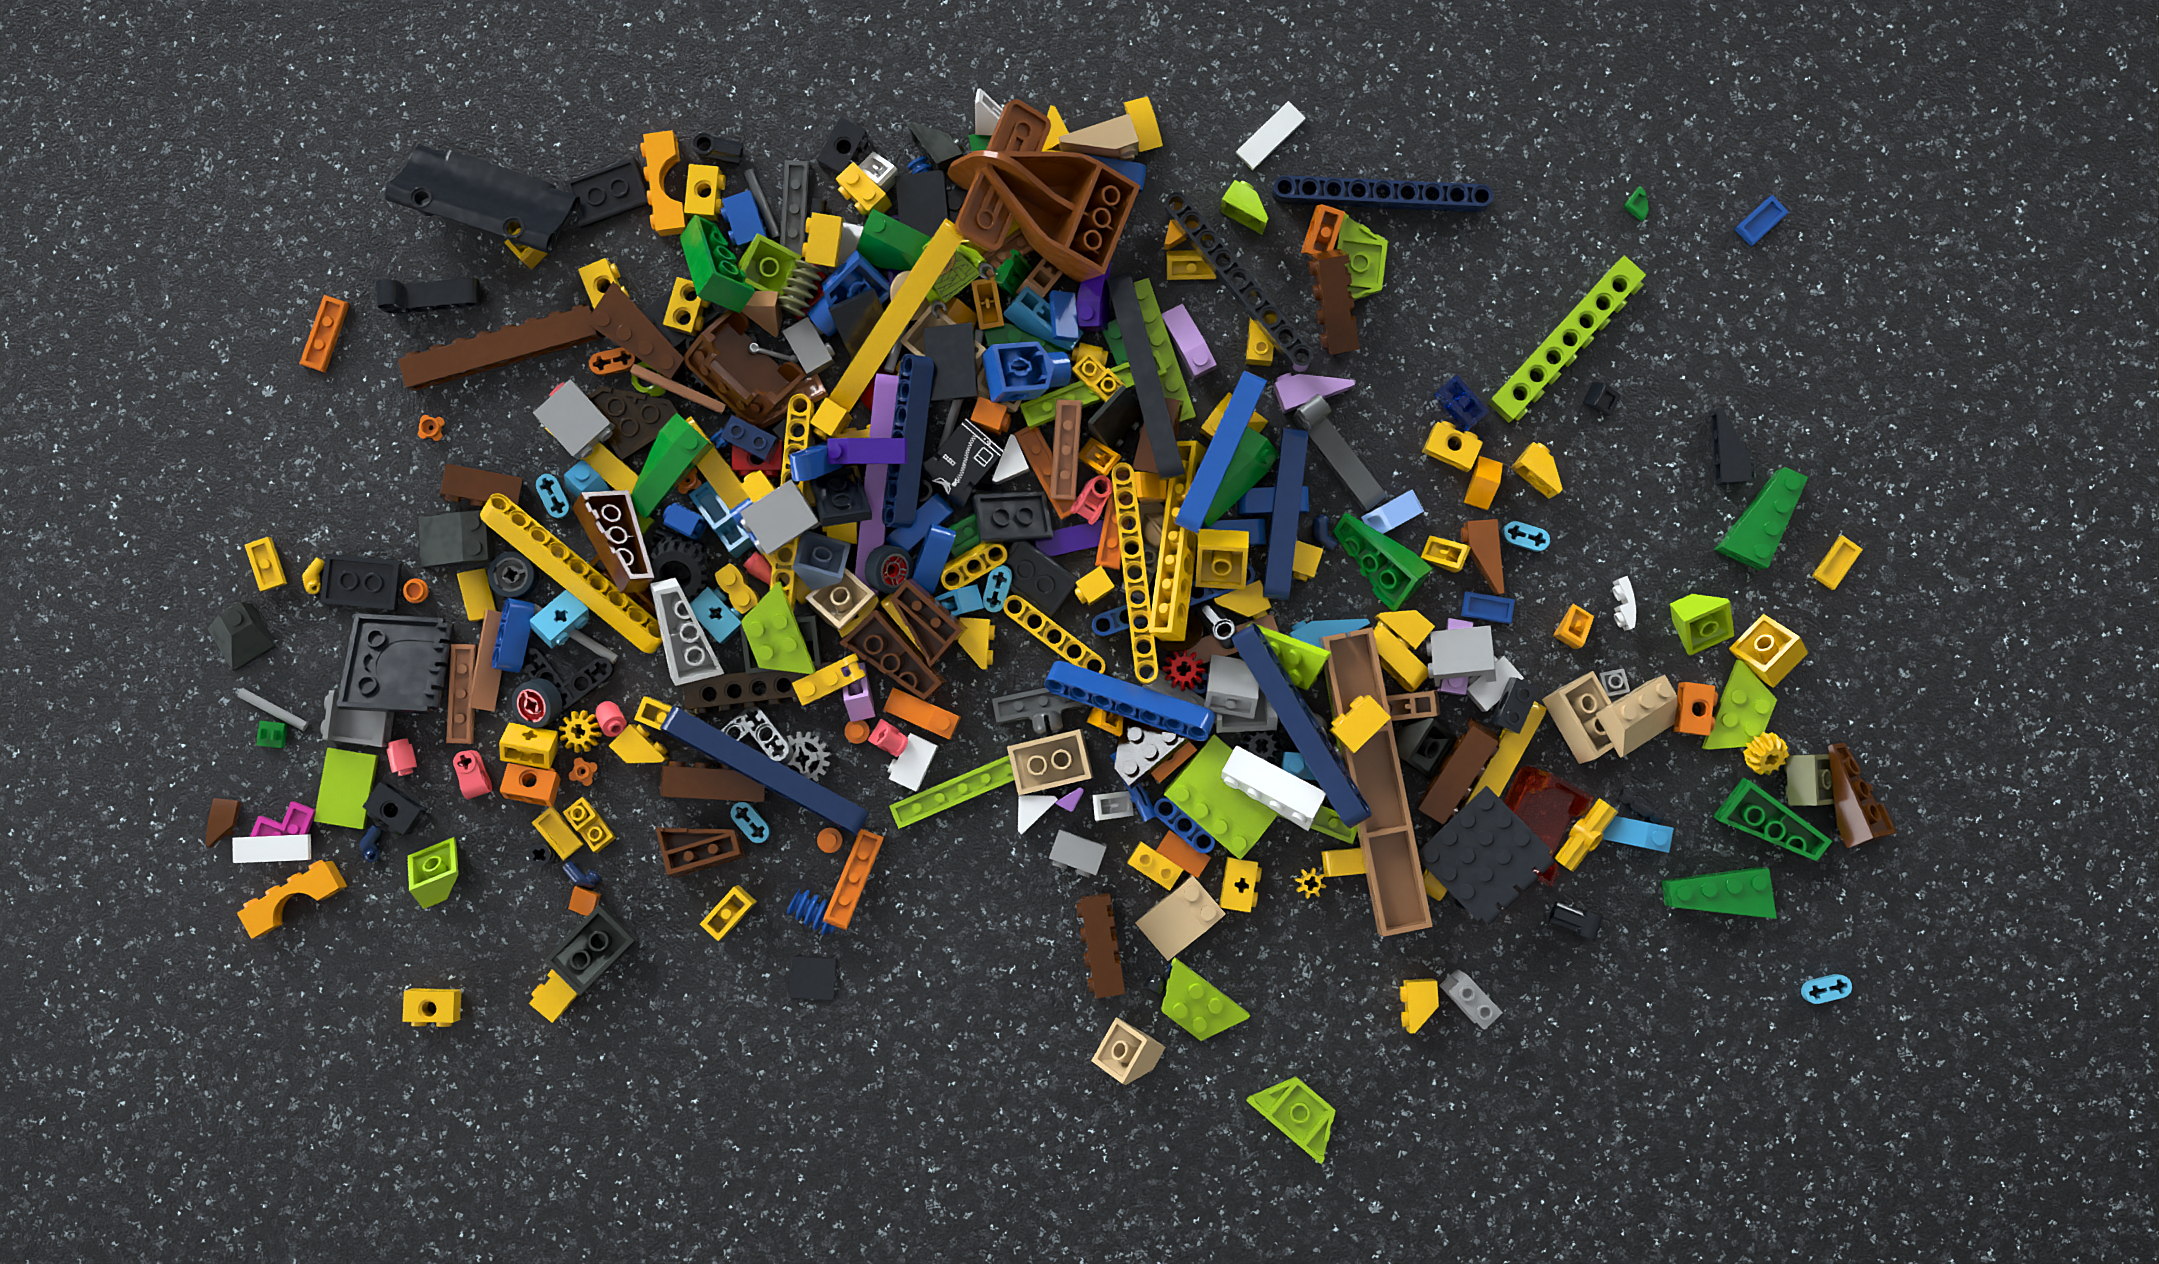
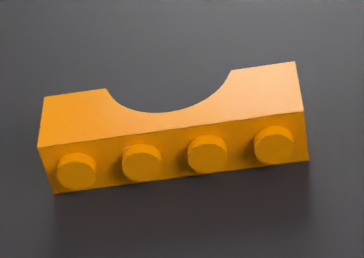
[641,130,688,236]
[237,860,347,939]

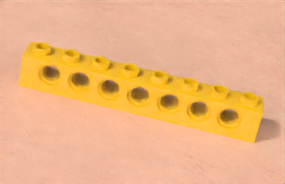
[1149,441,1207,641]

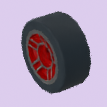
[864,545,914,594]
[512,678,562,728]

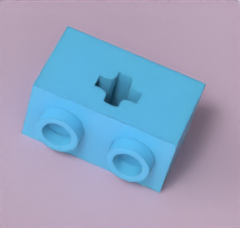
[689,587,744,644]
[530,589,589,649]

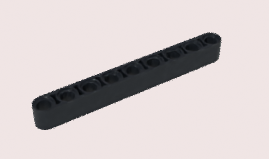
[1165,192,1313,372]
[1106,272,1185,481]

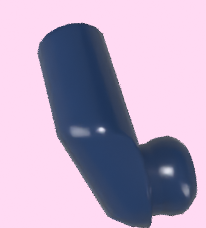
[1312,514,1338,551]
[360,825,383,863]
[562,861,600,888]

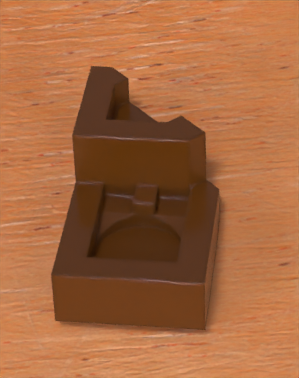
[205,798,241,848]

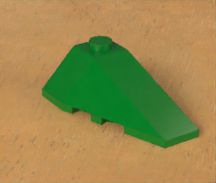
[858,209,932,271]
[630,413,714,519]
[1203,426,1279,527]
[1333,513,1432,612]

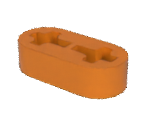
[589,347,637,376]

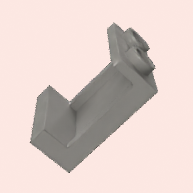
[533,379,615,460]
[740,480,821,556]
[1426,625,1496,686]
[1204,654,1259,719]
[1213,686,1278,733]
[321,690,394,747]
[1439,969,1503,1029]

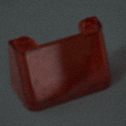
[1504,766,1595,887]

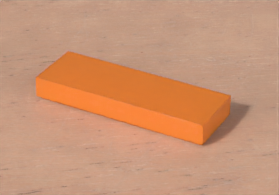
[299,295,350,373]

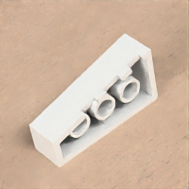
[650,578,724,686]
[1221,746,1326,831]

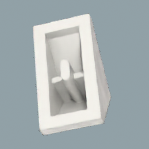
[975,88,1003,135]
[858,152,899,193]
[992,434,1029,485]
[1093,791,1134,821]
[1018,795,1058,835]

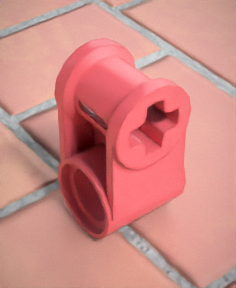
[1070,475,1113,525]
[868,719,908,757]
[453,750,492,800]

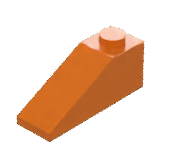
[883,687,961,740]

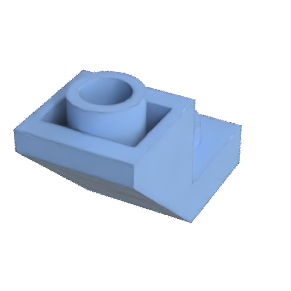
[1361,490,1424,534]

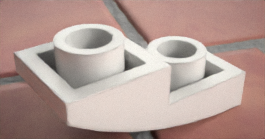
[1612,576,1636,631]

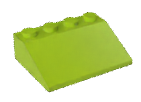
[1164,734,1279,860]

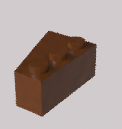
[1132,397,1184,474]
[440,464,522,507]
[890,578,967,667]
[655,827,746,878]

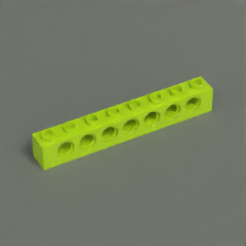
[1487,255,1646,423]

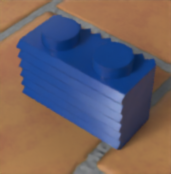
[663,503,708,542]

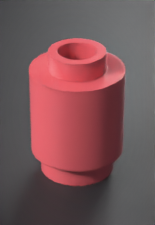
[595,701,627,737]
[387,738,417,777]

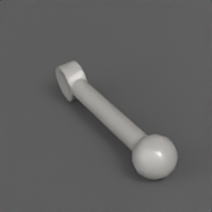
[748,343,798,364]

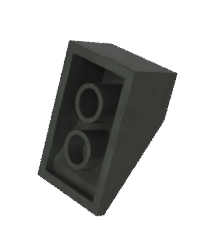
[1088,384,1144,450]
[418,510,496,567]
[544,905,638,996]

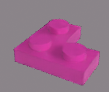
[250,801,316,837]

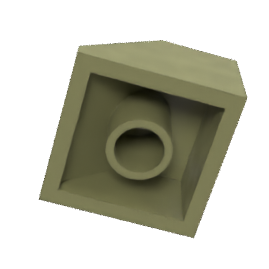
[1784,754,1835,806]

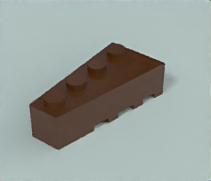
[1308,248,1359,355]
[585,281,685,381]
[572,490,654,594]
[839,609,947,700]
[1417,716,1500,825]
[660,761,765,802]
[1076,892,1125,999]

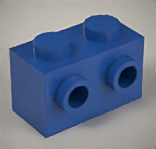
[720,190,768,251]

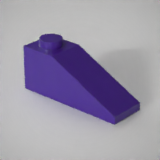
[1076,260,1111,332]
[828,438,907,465]

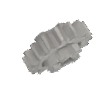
[778,732,831,782]

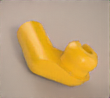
[303,557,325,595]

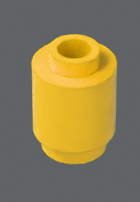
[1071,342,1108,367]

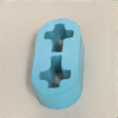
[536,474,572,519]
[1502,521,1550,552]
[983,565,1012,612]
[731,802,771,843]
[1801,974,1852,1004]

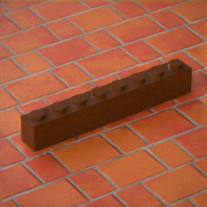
[398,304,602,392]

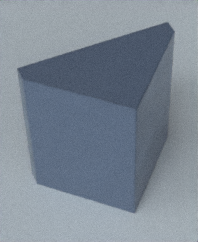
[792,531,851,591]

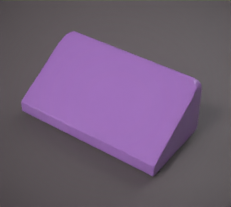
[1055,787,1084,811]

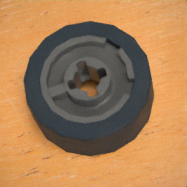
[488,551,539,599]

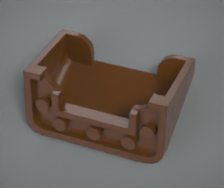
[684,309,807,425]

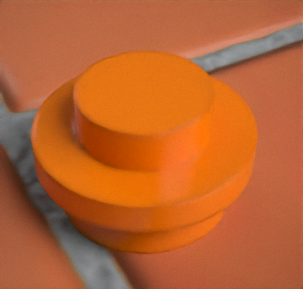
[403,578,429,603]
[845,720,870,744]
[817,828,843,853]

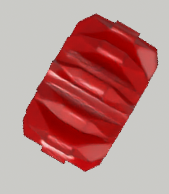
[1163,650,1205,692]

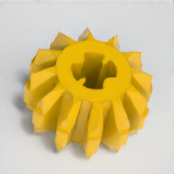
[559,710,603,752]
[1743,732,1789,775]

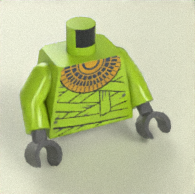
[922,240,997,319]

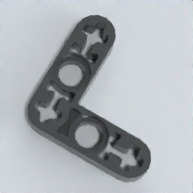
[704,706,794,765]

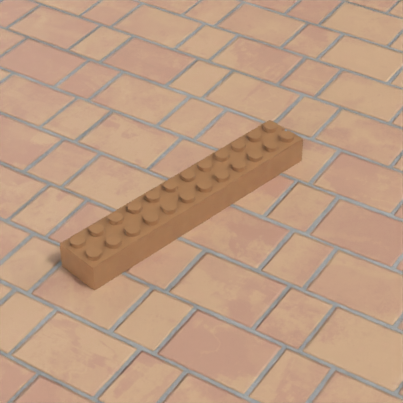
[1319,627,1433,937]

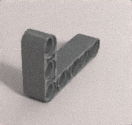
[1293,394,1386,512]

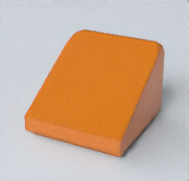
[568,885,601,916]

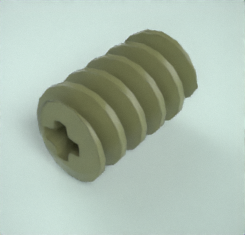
[778,260,823,317]

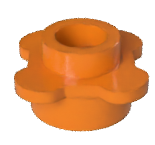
[418,415,445,441]
[678,467,702,494]
[569,757,598,786]

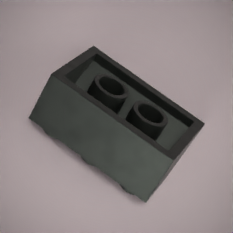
[740,615,821,674]

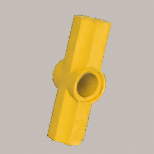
[1555,798,1618,872]

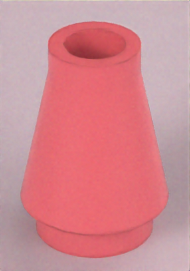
[743,551,772,586]

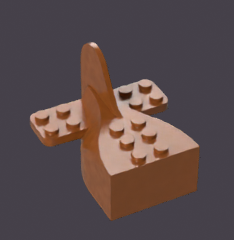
[948,99,1140,283]

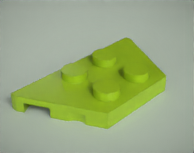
[1336,213,1388,301]
[741,581,816,674]
[1246,623,1331,690]
[1702,660,1777,749]
[1161,957,1250,1041]
[1246,1076,1335,1164]

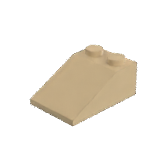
[1059,114,1139,161]
[1007,729,1094,796]
[1135,874,1225,961]

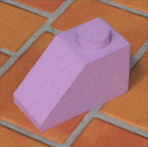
[842,662,875,722]

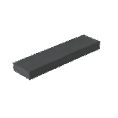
[780,160,810,260]

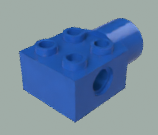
[806,250,891,337]
[981,341,1071,403]

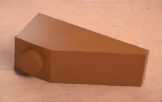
[1460,519,1504,595]

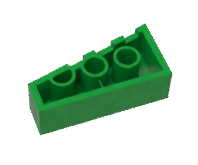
[679,215,756,313]
[1714,467,1808,570]
[1713,777,1832,861]
[1661,867,1777,919]

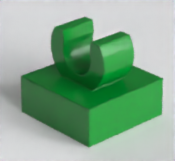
[257,721,288,748]

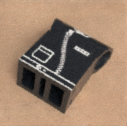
[921,419,1004,509]

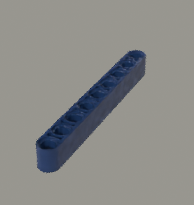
[1272,175,1493,212]
[1232,623,1372,829]
[660,706,869,836]

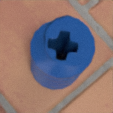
[787,888,836,936]

